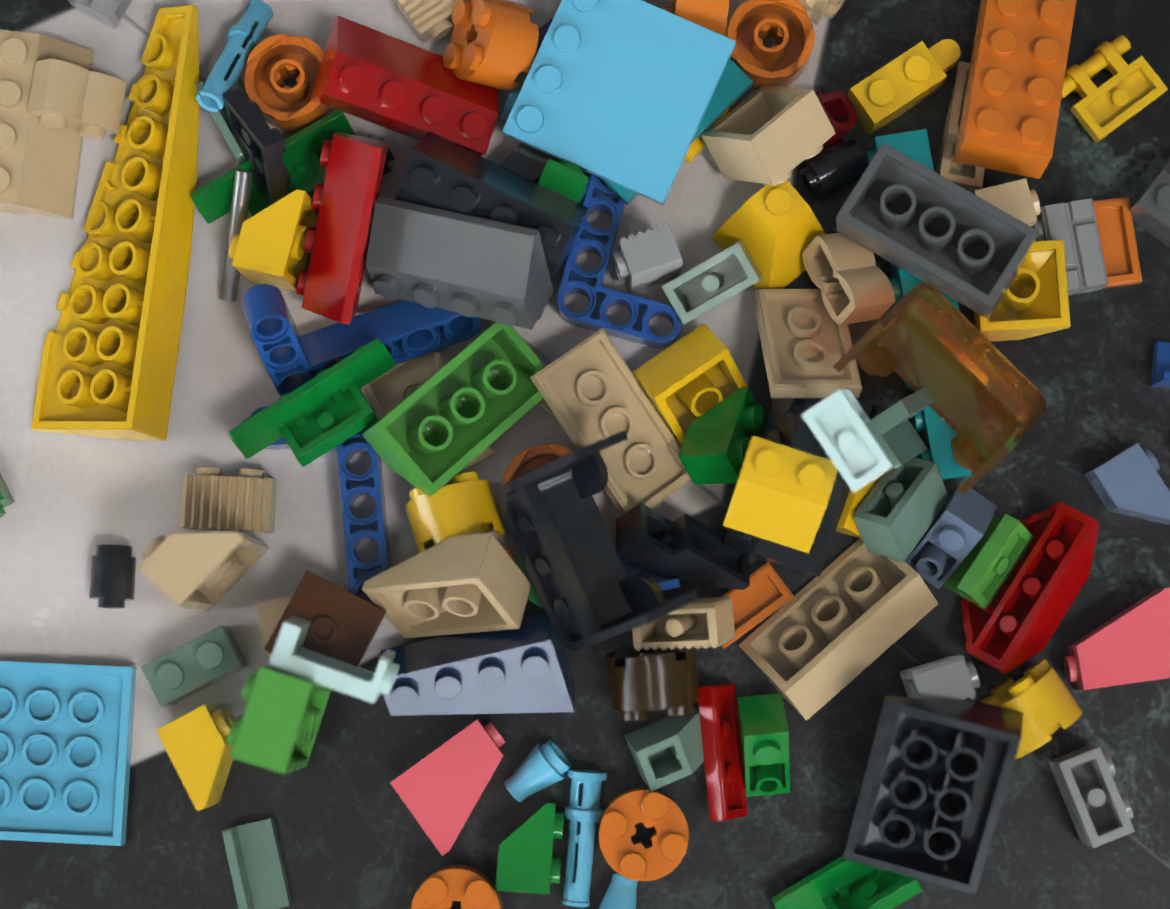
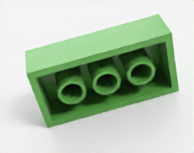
[227,666,332,774]

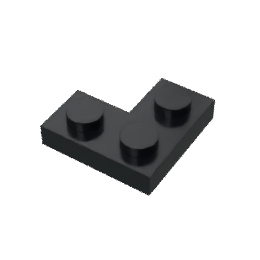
[223,88,291,205]

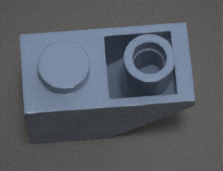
[1084,443,1170,525]
[905,482,998,589]

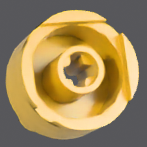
[405,471,505,553]
[981,658,1083,759]

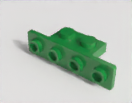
[190,110,355,223]
[228,338,396,467]
[772,856,922,909]

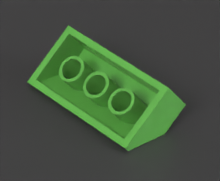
[361,321,545,497]

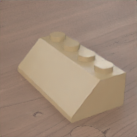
[0,29,94,219]
[138,532,270,612]
[738,539,939,721]

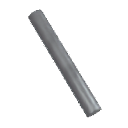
[219,169,253,301]

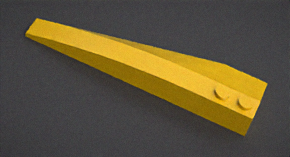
[31,5,199,441]

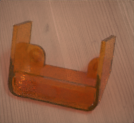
[833,283,1046,495]

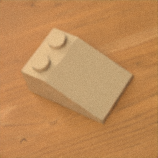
[362,532,531,638]

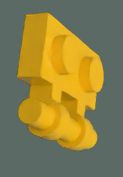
[1061,35,1168,144]

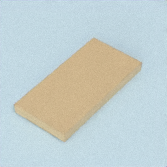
[530,328,691,516]

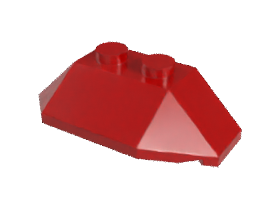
[960,502,1099,674]

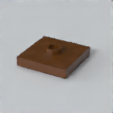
[264,570,387,667]

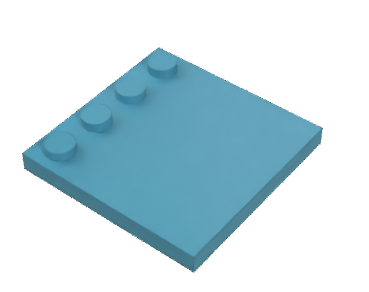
[502,0,736,205]
[0,661,137,846]

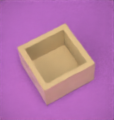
[701,86,836,185]

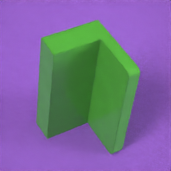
[944,514,1034,611]

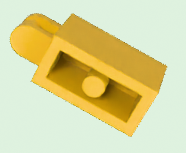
[847,39,961,136]

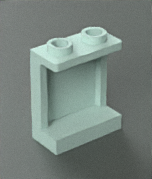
[802,388,894,493]
[268,615,400,704]

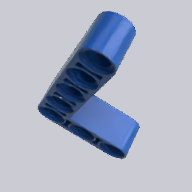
[557,174,681,349]
[242,284,481,396]
[249,406,391,597]

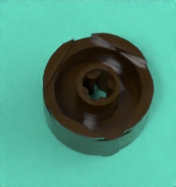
[606,647,700,721]

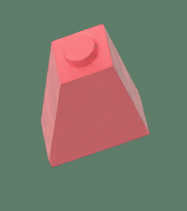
[1063,588,1170,690]
[390,719,506,856]

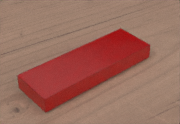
[698,683,748,821]

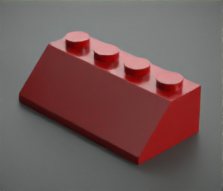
[310,16,498,156]
[296,131,389,325]

